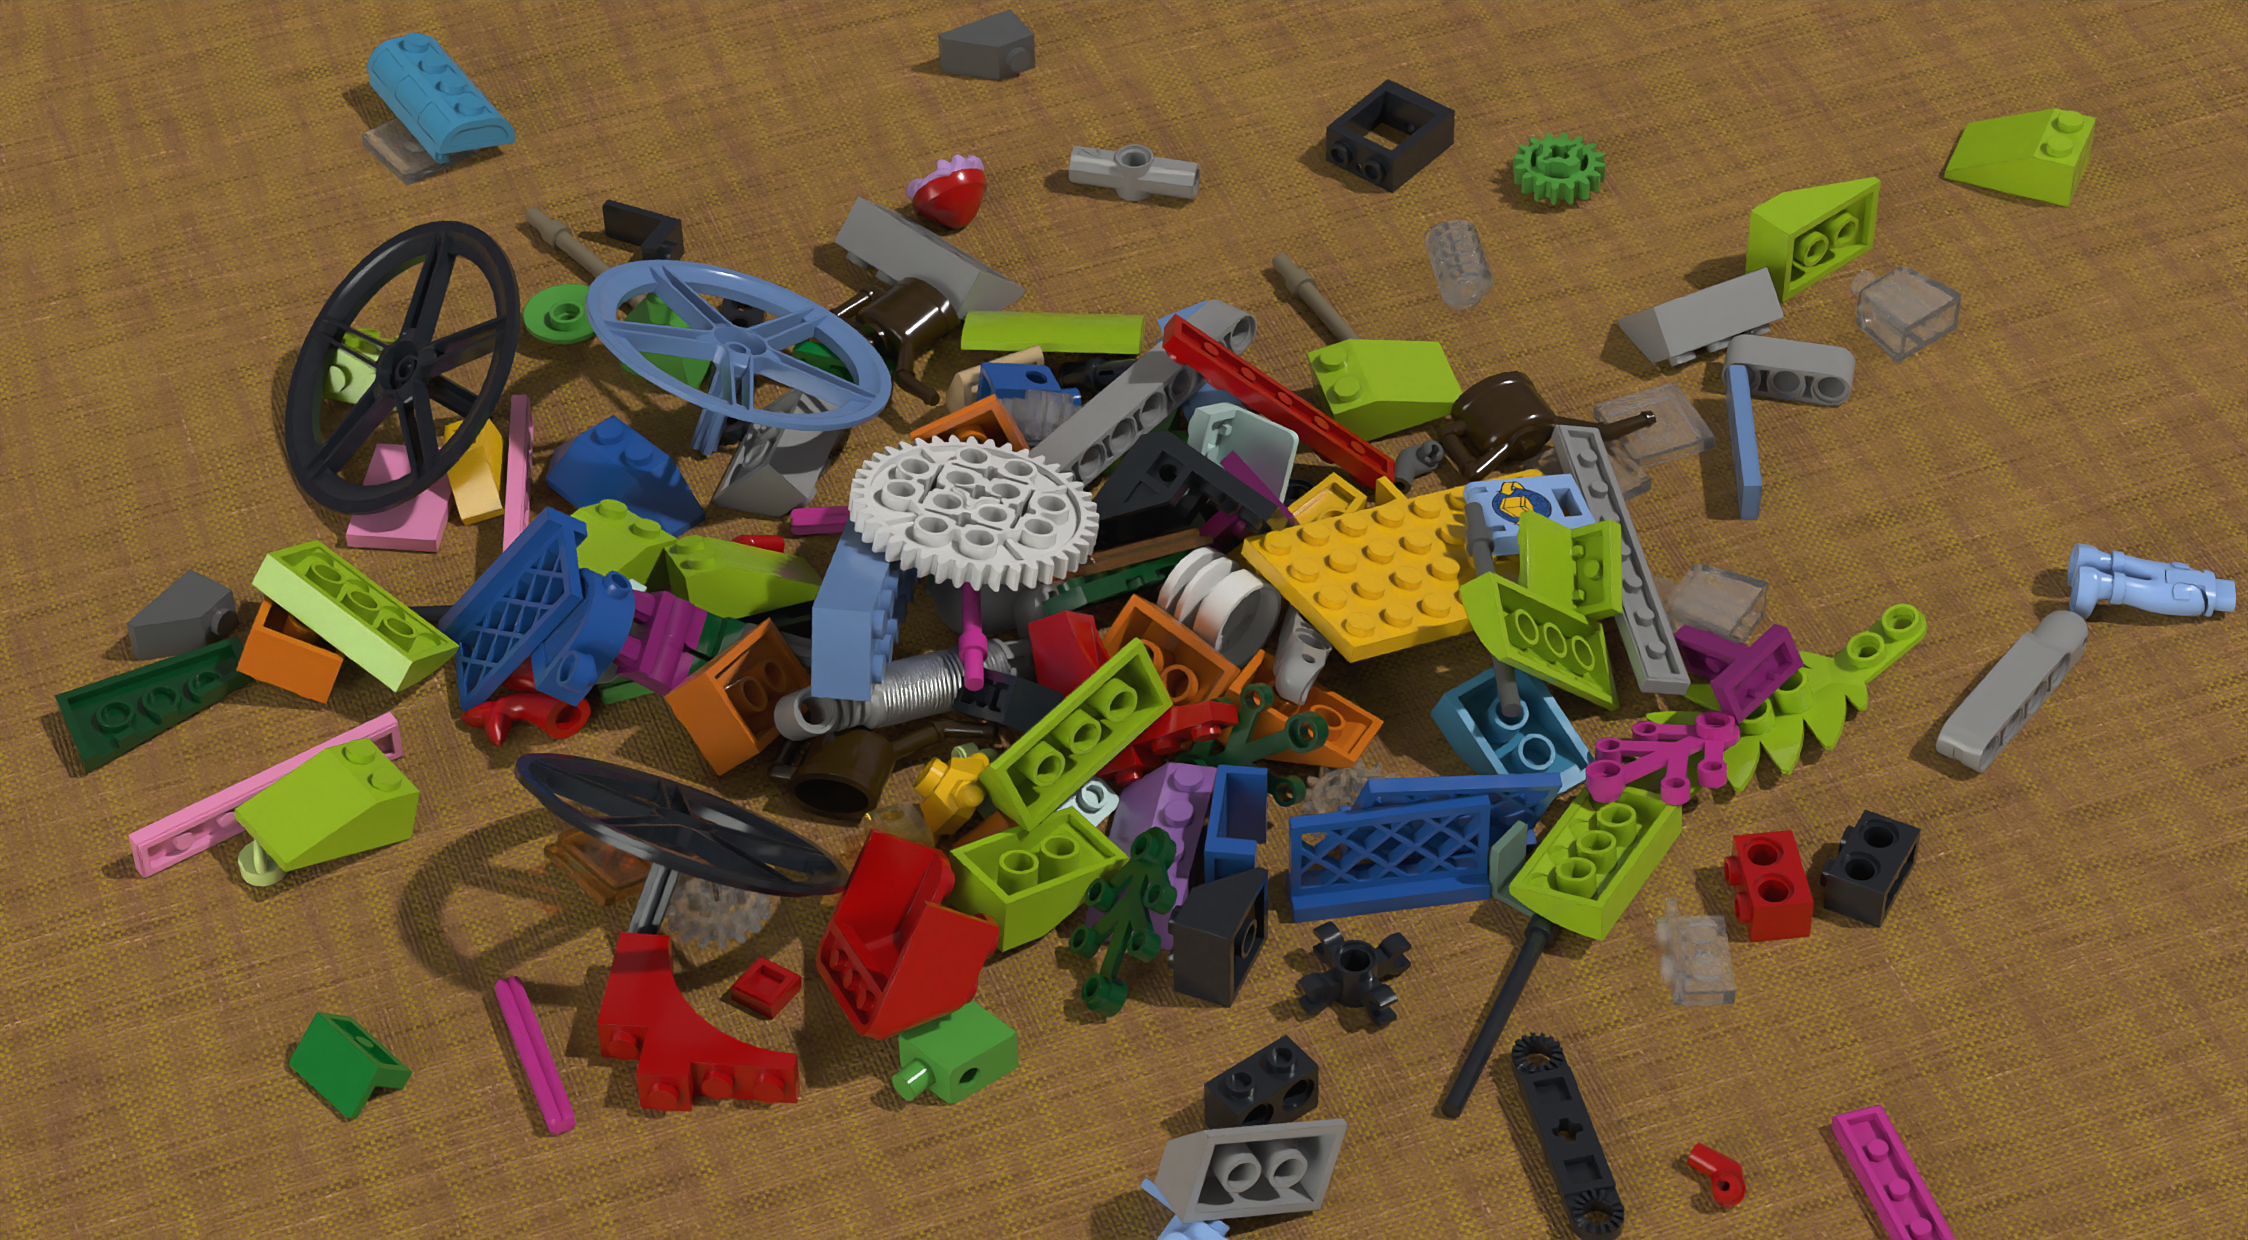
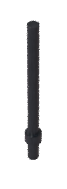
[1441,913,1560,1118]

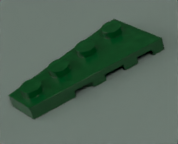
[1042,543,1211,616]
[55,636,255,774]

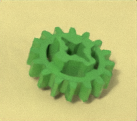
[1513,132,1605,205]

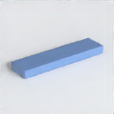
[1726,365,1762,520]

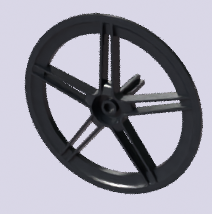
[285,221,520,515]
[513,753,850,935]

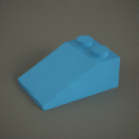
[1430,667,1596,799]

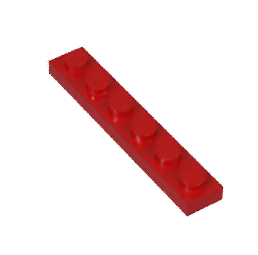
[1162,313,1394,490]

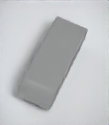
[1721,334,1856,405]

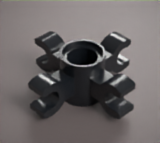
[1298,921,1412,1027]

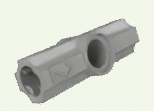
[1068,144,1201,201]

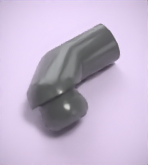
[1394,440,1444,494]

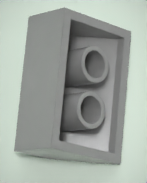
[1617,267,1784,367]
[712,388,845,517]
[1155,1118,1348,1223]

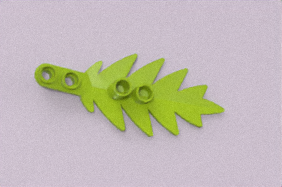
[1628,603,1927,800]

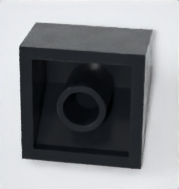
[1168,867,1268,1008]

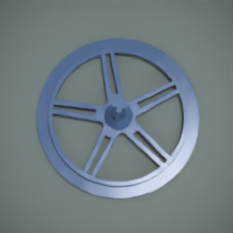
[585,260,892,455]

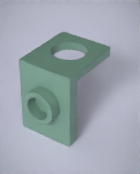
[1488,820,1535,917]

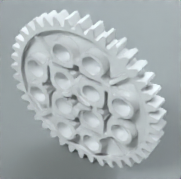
[848,435,1100,592]

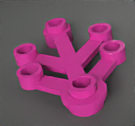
[1585,711,1740,805]

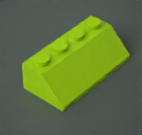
[977,637,1173,832]

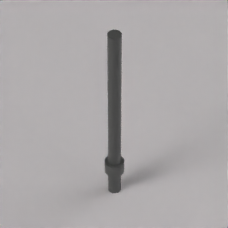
[1464,502,1522,717]

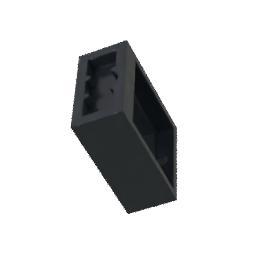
[1326,79,1455,193]

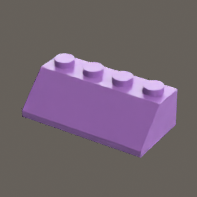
[1084,762,1217,950]

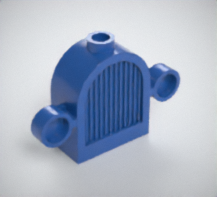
[530,562,635,707]

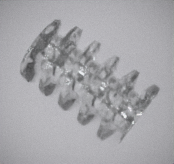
[1424,219,1493,311]

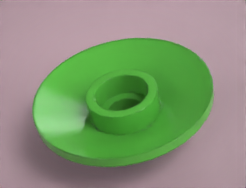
[523,284,596,344]

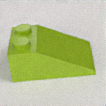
[1944,108,2096,207]
[1745,177,1881,303]
[1307,339,1462,442]
[542,499,678,597]
[664,535,823,619]
[234,737,420,872]
[946,806,1129,952]

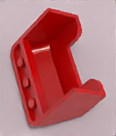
[816,828,1000,1040]

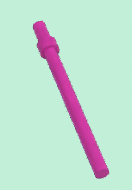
[958,582,988,691]

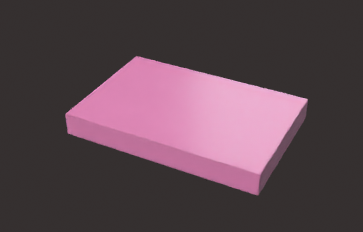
[346,443,455,552]

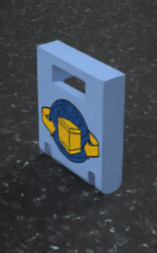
[1463,474,1596,556]

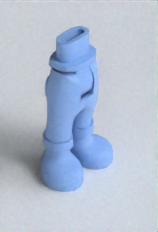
[2067,543,2236,620]

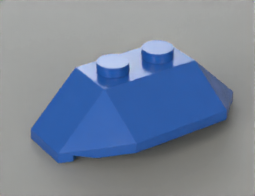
[546,415,705,538]

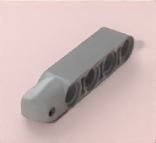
[1273,603,1332,706]
[1936,610,2088,773]

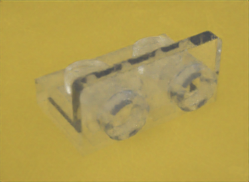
[1655,898,1735,1006]

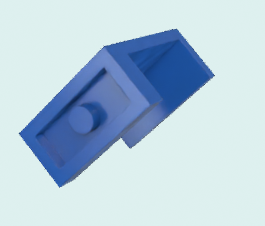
[1204,765,1267,883]

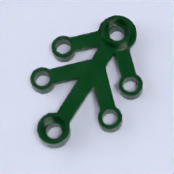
[1174,682,1329,807]
[1069,827,1177,1018]

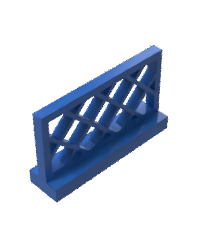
[438,506,588,711]
[1337,772,1562,859]
[1285,793,1491,923]

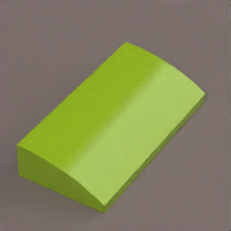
[961,310,1145,354]
[251,540,460,692]
[1459,571,1620,711]
[1509,785,1682,941]

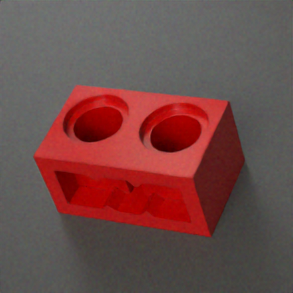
[1724,830,1814,943]

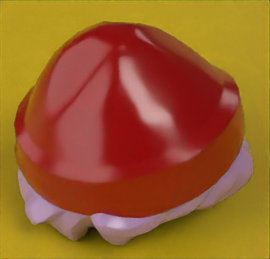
[906,154,987,229]

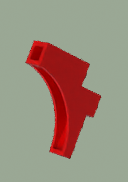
[1028,610,1239,787]
[597,932,800,1112]

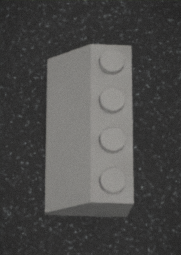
[834,196,1026,326]

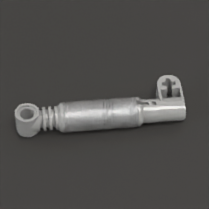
[774,581,1079,741]

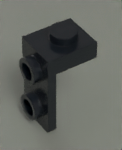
[602,199,685,261]

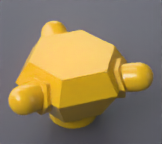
[912,752,989,847]

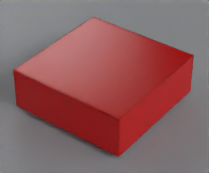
[730,956,802,1020]

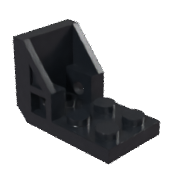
[1091,430,1292,545]

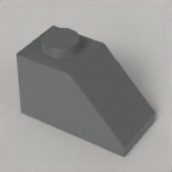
[938,9,1035,80]
[126,569,239,661]

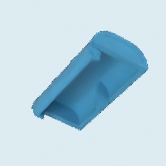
[366,33,515,164]

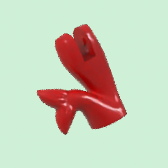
[460,649,591,747]

